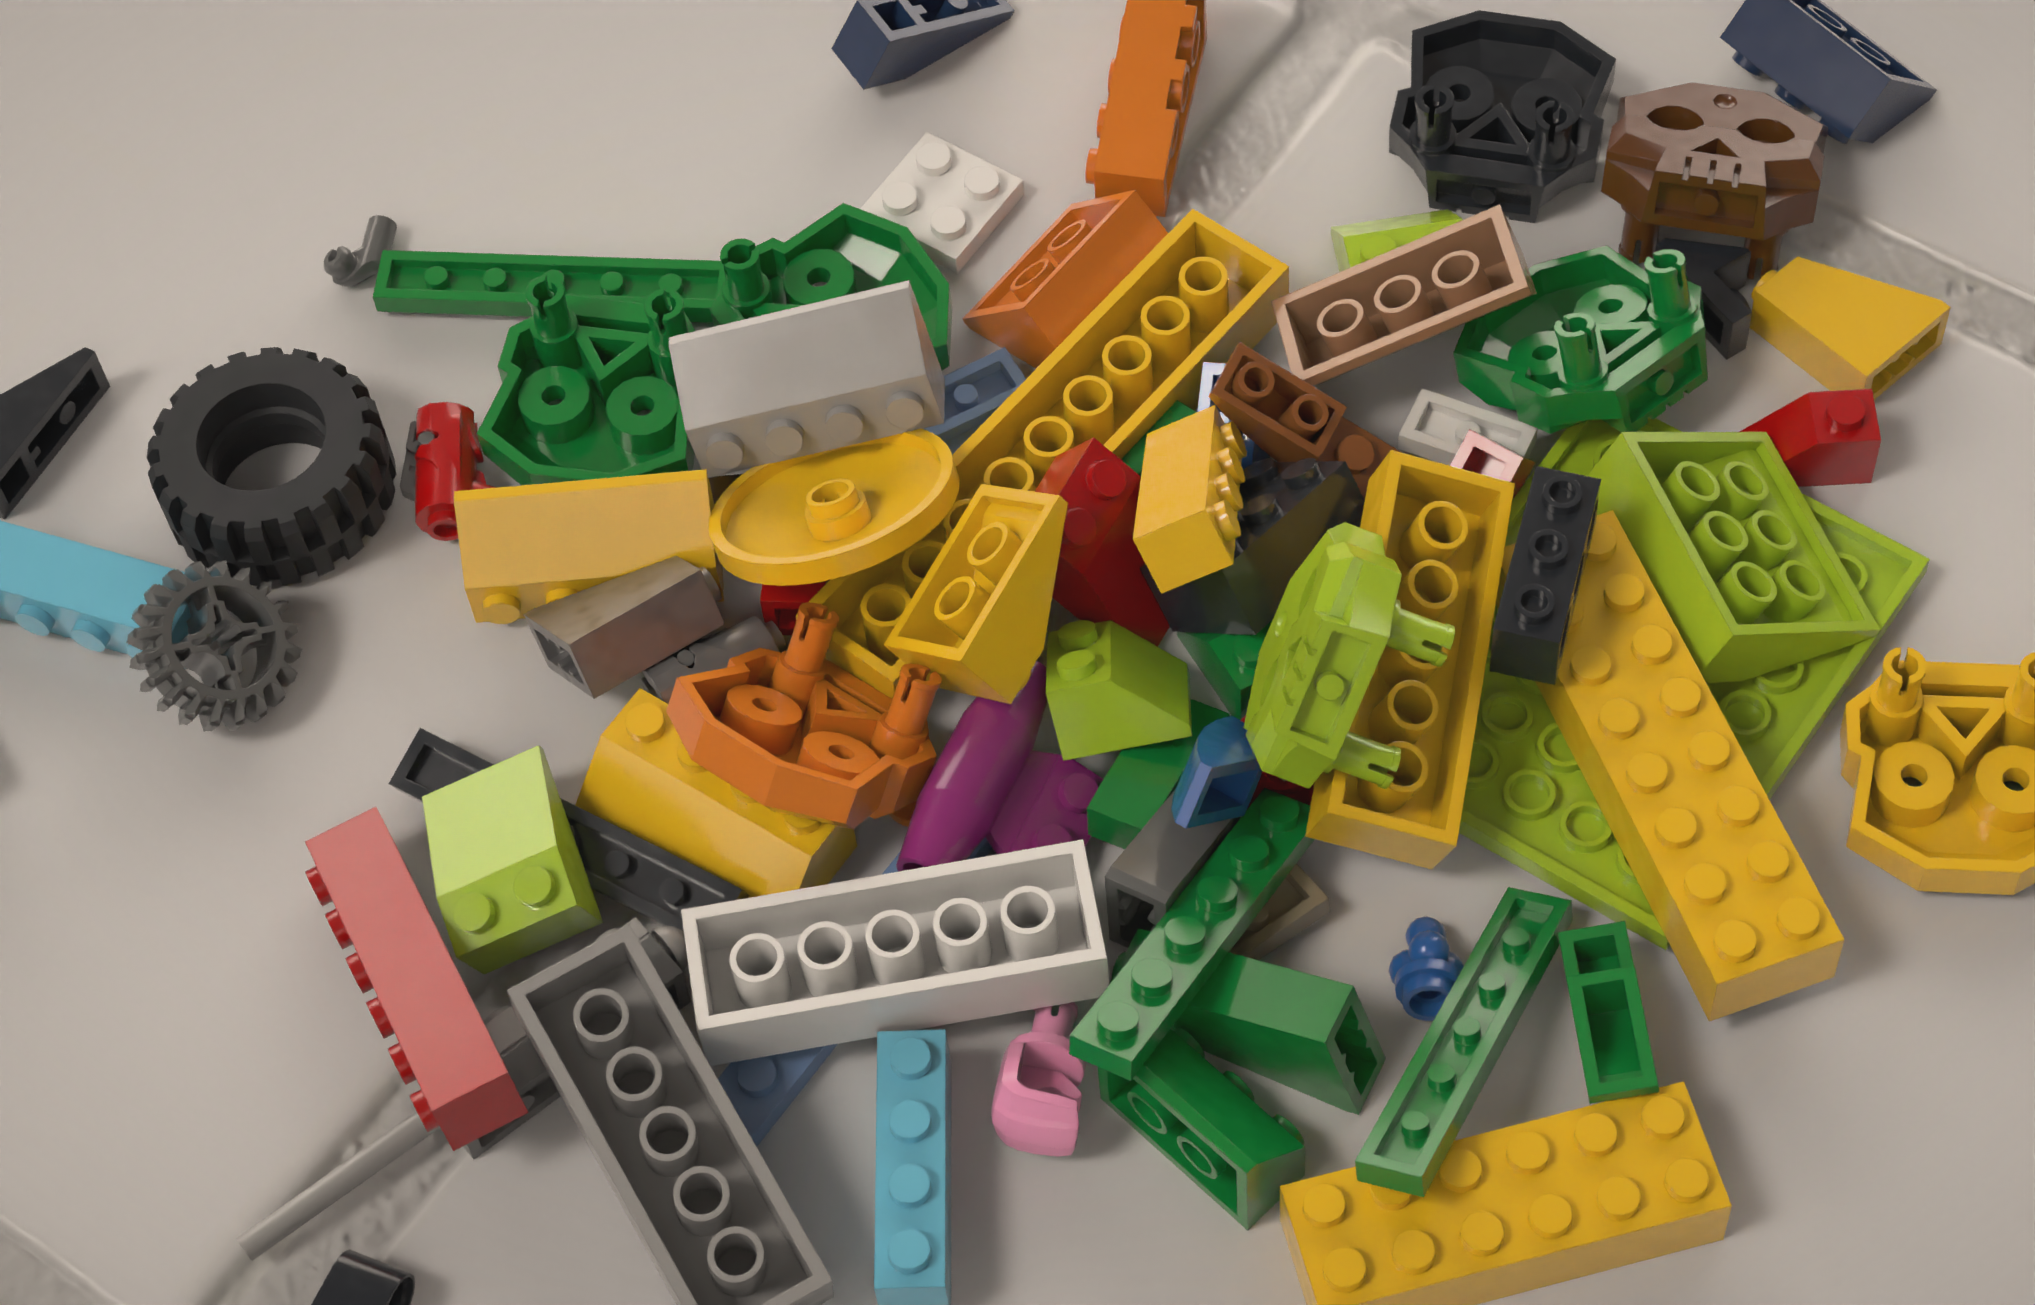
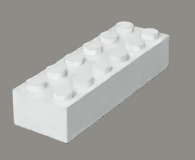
[681,839,1109,1066]

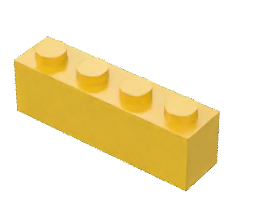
[1133,405,1247,594]

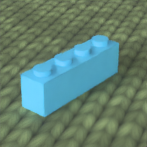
[0,521,191,658]
[874,1029,952,1305]

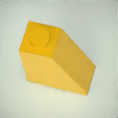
[1750,256,1951,400]

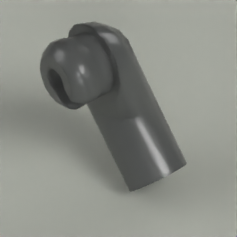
[323,215,397,287]

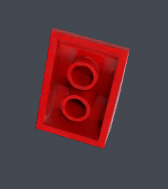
[1035,437,1170,647]

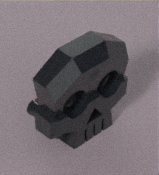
[1389,10,1616,223]

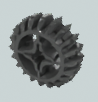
[126,560,302,732]

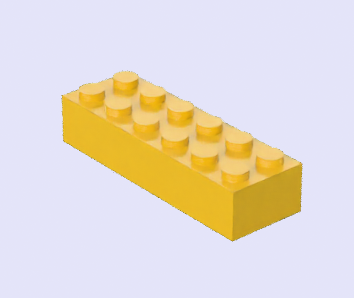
[1305,450,1515,869]
[1280,1081,1732,1305]

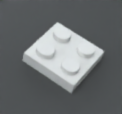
[860,132,1024,274]

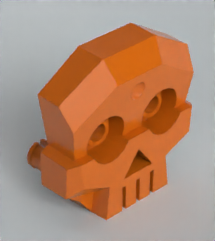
[666,602,942,829]

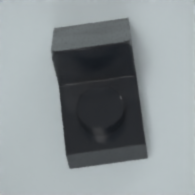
[1654,238,1752,360]

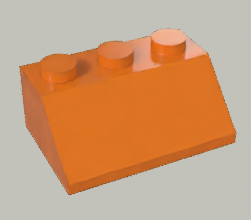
[962,190,1168,368]

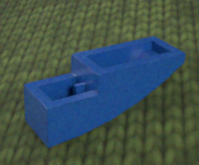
[1171,716,1263,829]

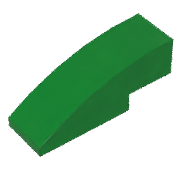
[1087,699,1230,849]
[1558,921,1659,1104]

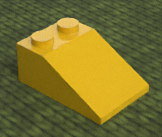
[884,484,1068,704]

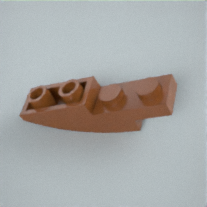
[1208,342,1402,500]

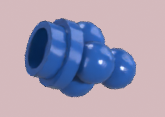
[1388,916,1464,1021]

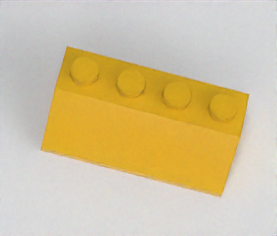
[454,469,724,624]
[575,688,857,898]

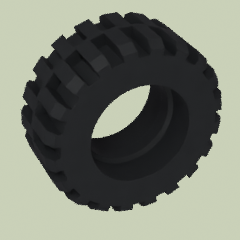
[147,347,397,586]

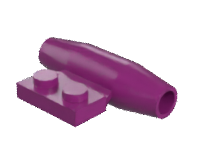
[896,661,1103,872]

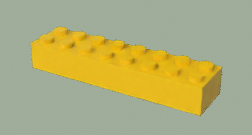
[1496,510,1845,1022]

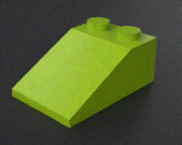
[422,745,603,975]

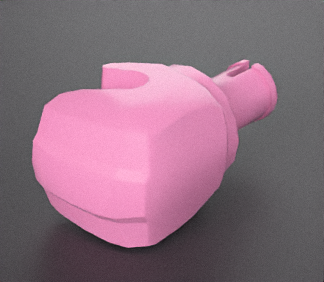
[991,1002,1086,1157]

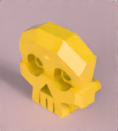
[1840,647,2035,895]

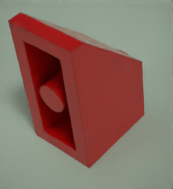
[1740,389,1881,487]

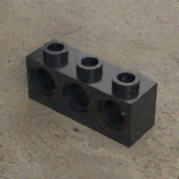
[1490,466,1601,685]

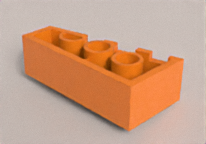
[1085,0,1207,217]

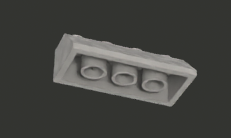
[669,280,945,478]

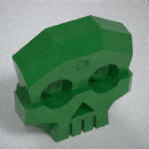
[710,203,952,371]
[1453,245,1708,434]
[477,275,695,485]

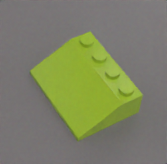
[1587,432,1880,683]

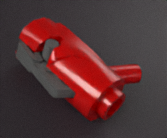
[400,402,498,541]

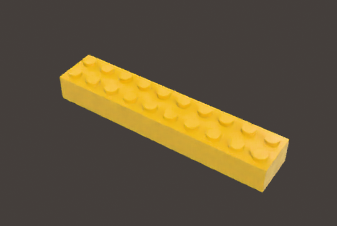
[796,209,1289,699]

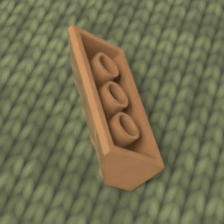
[1272,205,1537,387]

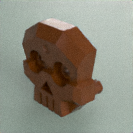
[1601,82,1828,280]

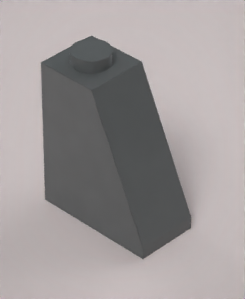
[1105,789,1240,948]

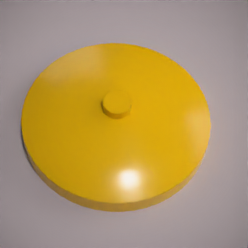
[708,428,960,586]

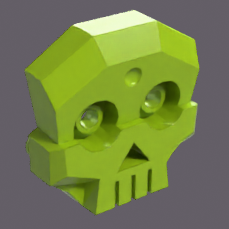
[1243,522,1455,789]

